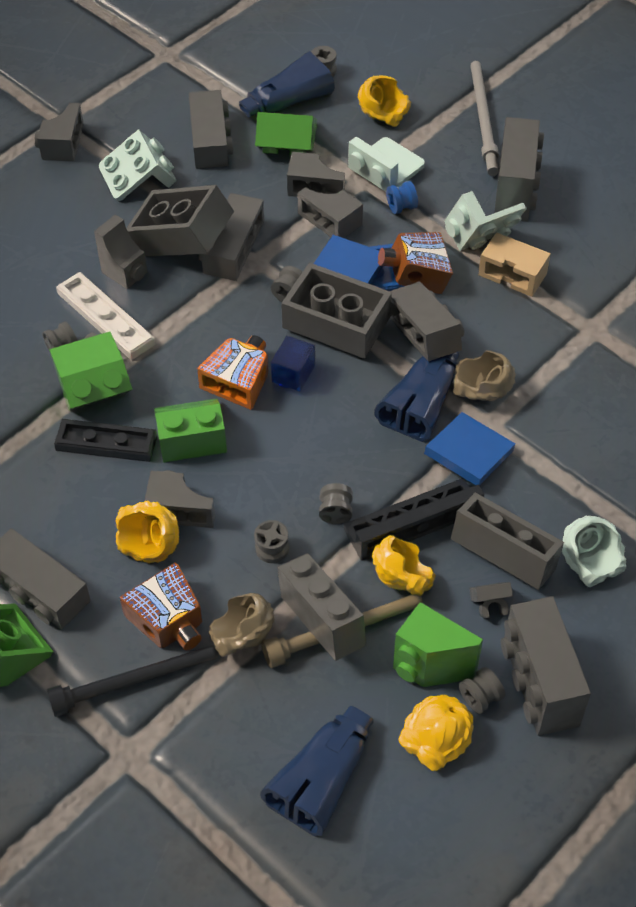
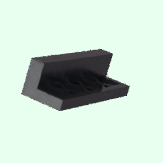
[344,478,485,560]

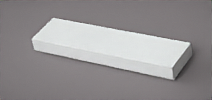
[56,272,155,361]

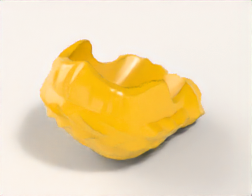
[358,75,411,127]
[115,501,179,563]
[372,535,436,596]
[398,695,474,771]

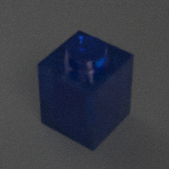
[271,336,315,391]

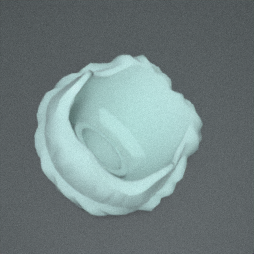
[562,516,626,587]

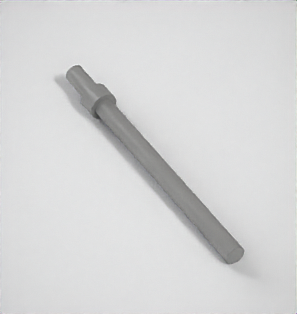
[471,61,499,176]

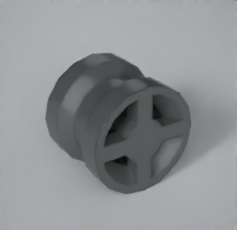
[311,46,337,77]
[271,266,302,302]
[42,321,78,350]
[319,483,353,524]
[254,520,289,563]
[459,667,505,714]

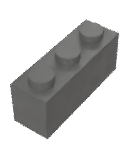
[189,90,233,169]
[199,193,264,281]
[390,282,464,361]
[451,492,564,590]
[0,528,91,630]
[277,553,366,661]

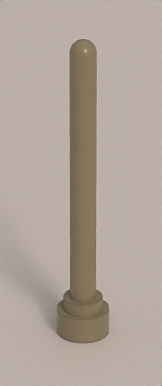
[261,595,423,668]

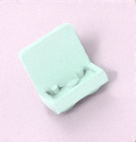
[99,129,177,201]
[348,137,425,192]
[444,191,527,251]

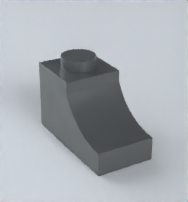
[35,103,84,161]
[287,152,345,197]
[297,187,363,238]
[94,214,148,289]
[144,470,215,528]

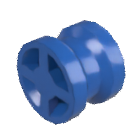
[386,181,418,214]

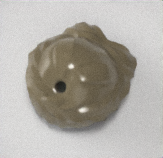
[453,350,516,401]
[209,593,274,657]

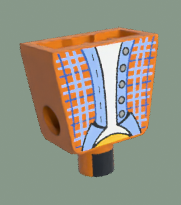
[197,335,269,410]

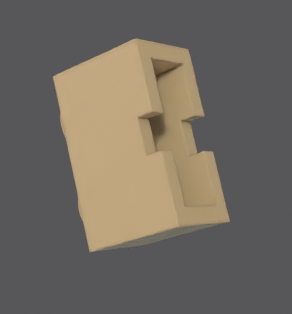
[478,232,551,297]

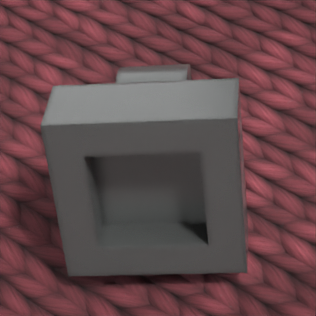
[469,582,513,618]

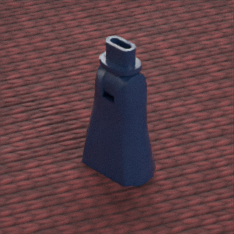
[239,51,335,117]
[374,352,459,442]
[260,706,374,836]

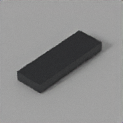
[54,419,157,462]

